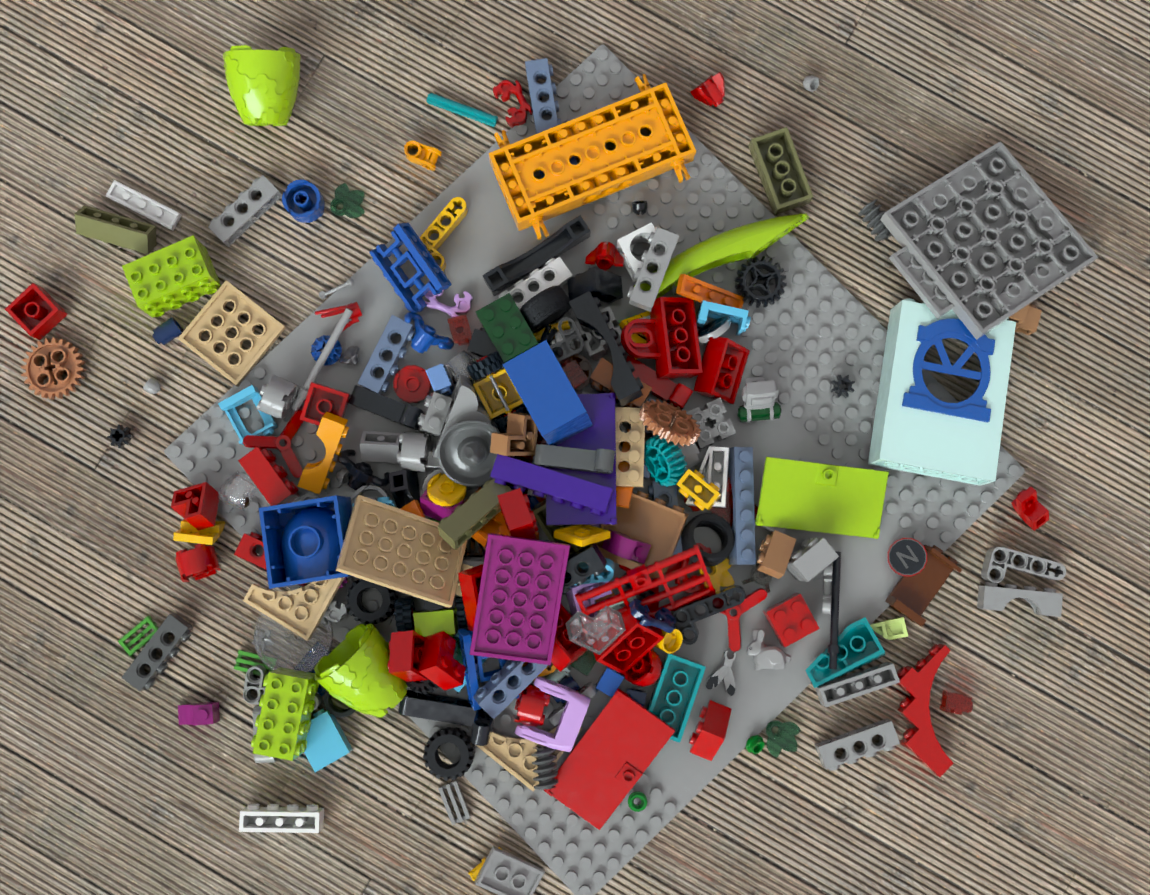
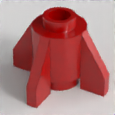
[690,72,725,107]
[585,242,624,271]

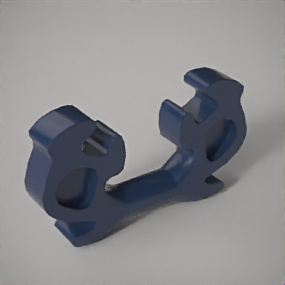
[629,599,676,633]

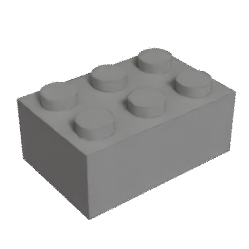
[787,537,839,582]

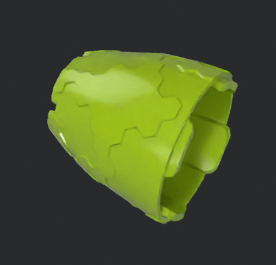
[223,45,301,126]
[314,624,407,718]

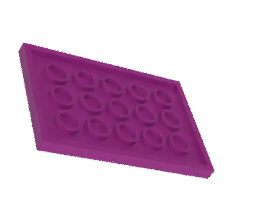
[469,533,570,665]

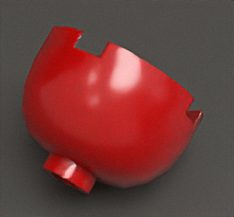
[624,649,662,687]

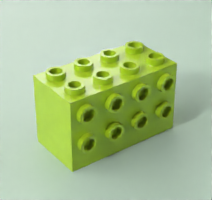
[122,235,221,318]
[251,667,319,761]

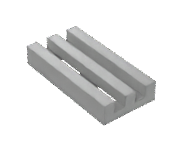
[438,780,471,825]

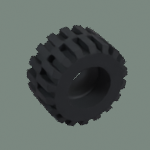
[345,578,398,625]
[423,727,475,781]

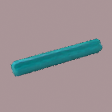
[427,93,498,127]

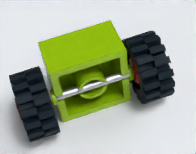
[395,595,468,637]

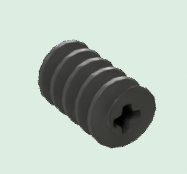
[858,199,892,241]
[531,746,558,790]

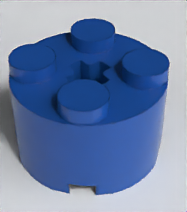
[282,180,325,223]

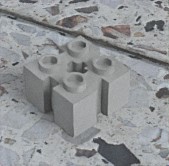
[575,306,622,361]
[686,398,736,450]

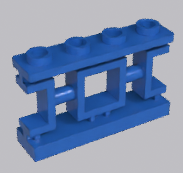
[369,223,452,314]
[458,628,519,711]

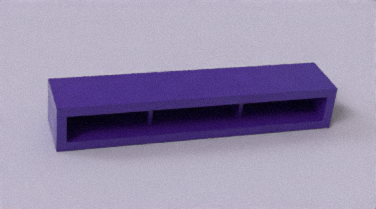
[490,454,614,516]

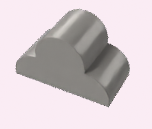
[432,375,492,458]

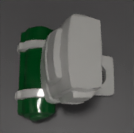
[737,377,782,423]

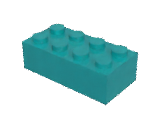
[647,653,706,743]

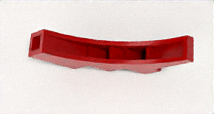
[897,644,954,777]

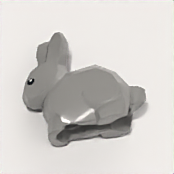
[746,629,791,670]

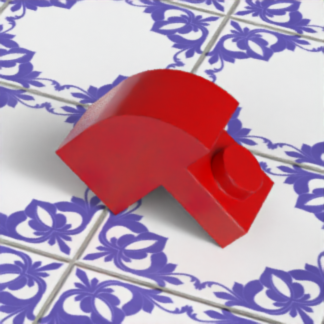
[1011,486,1049,531]

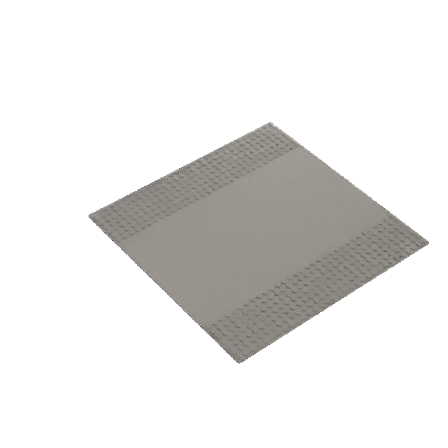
[164,45,1025,895]

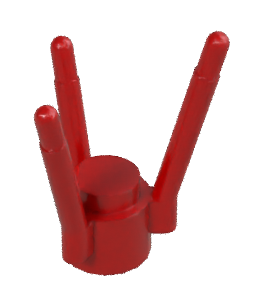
[315,302,362,332]

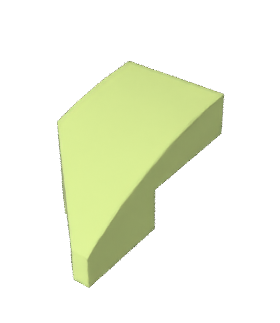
[870,616,908,640]

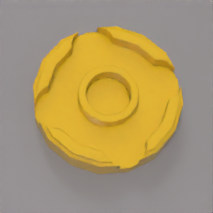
[427,473,466,506]

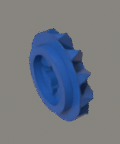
[311,335,342,366]

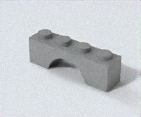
[977,582,1063,617]

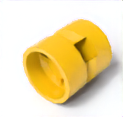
[655,628,683,654]

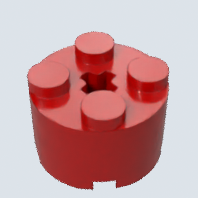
[175,544,221,582]
[513,684,550,727]

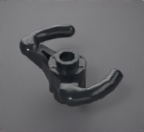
[338,449,390,490]

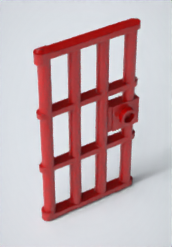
[575,544,716,640]

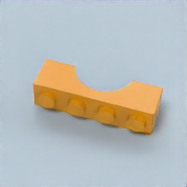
[298,412,349,495]

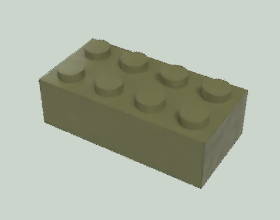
[748,127,813,216]

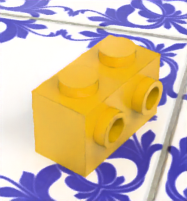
[676,469,721,511]

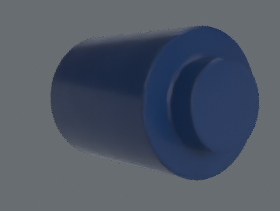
[152,317,183,345]

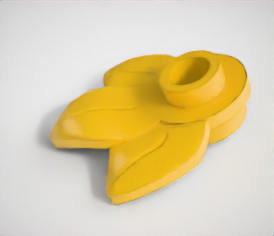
[699,558,734,592]

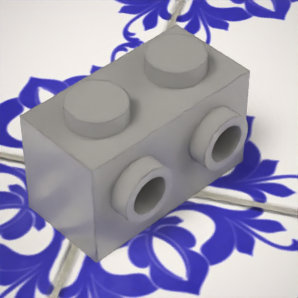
[417,392,452,436]
[360,431,402,463]

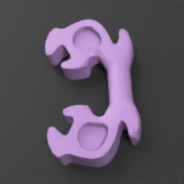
[425,280,473,319]

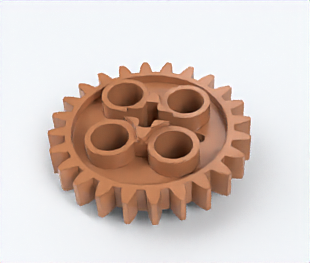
[21,337,86,400]
[639,399,701,446]

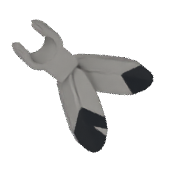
[706,649,736,696]

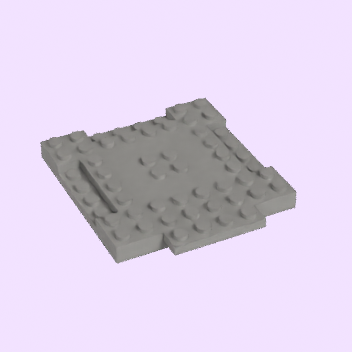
[880,141,1098,340]

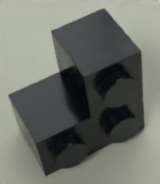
[567,267,623,304]

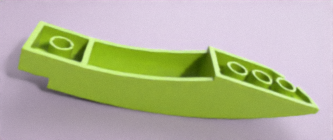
[633,213,809,310]

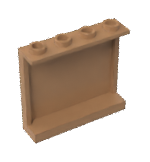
[596,490,689,579]

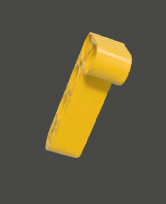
[419,197,468,271]

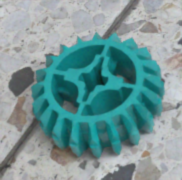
[644,435,687,487]

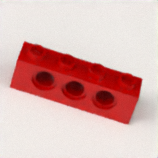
[234,532,307,587]

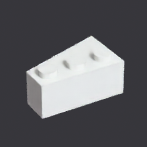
[686,446,730,508]

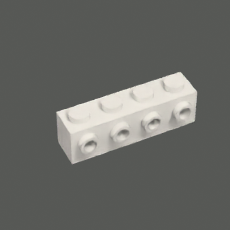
[239,804,324,833]

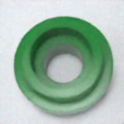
[746,735,765,754]
[628,791,647,812]

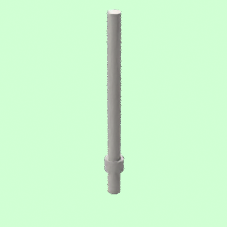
[291,308,353,411]

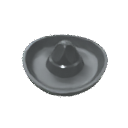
[437,420,500,487]

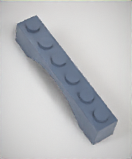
[728,447,756,565]

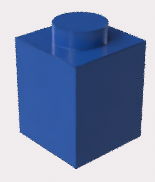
[595,666,624,697]

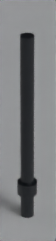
[827,551,841,670]

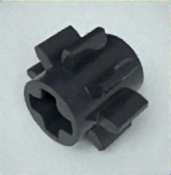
[830,375,855,398]
[107,424,134,449]

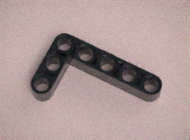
[398,690,494,746]

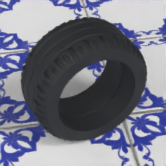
[520,286,571,331]
[681,513,735,567]

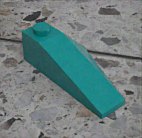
[805,617,885,688]

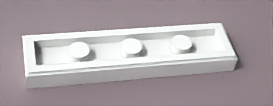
[106,180,182,231]

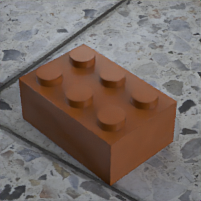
[589,358,652,408]

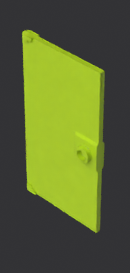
[755,457,889,539]

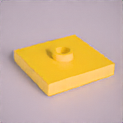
[554,525,610,547]

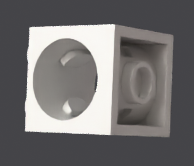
[616,222,664,282]

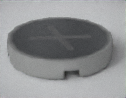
[698,316,732,343]

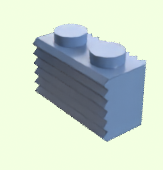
[425,364,455,396]

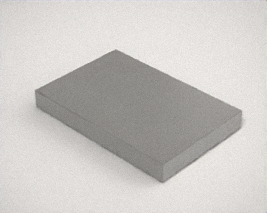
[474,846,545,895]

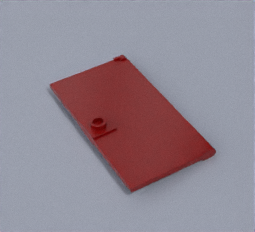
[544,689,675,830]

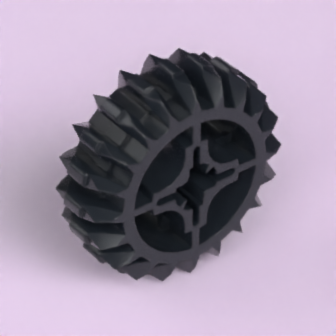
[735,256,787,308]

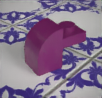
[602,529,651,564]

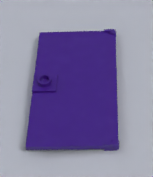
[546,393,617,525]

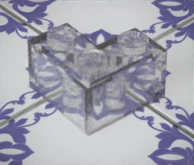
[565,606,626,655]

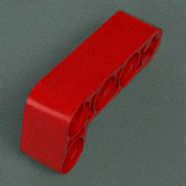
[625,355,693,411]

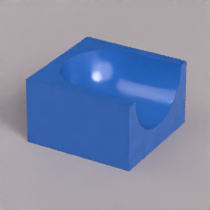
[502,340,593,446]
[259,495,352,589]

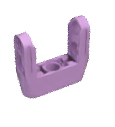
[514,676,590,752]

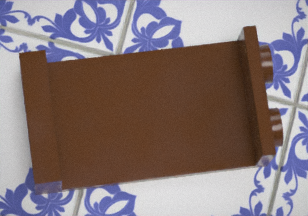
[885,545,962,627]

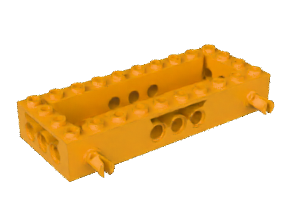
[489,74,696,240]

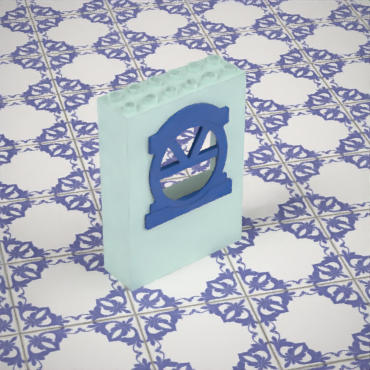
[868,298,1016,486]

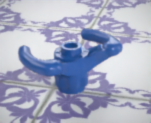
[404,312,454,354]

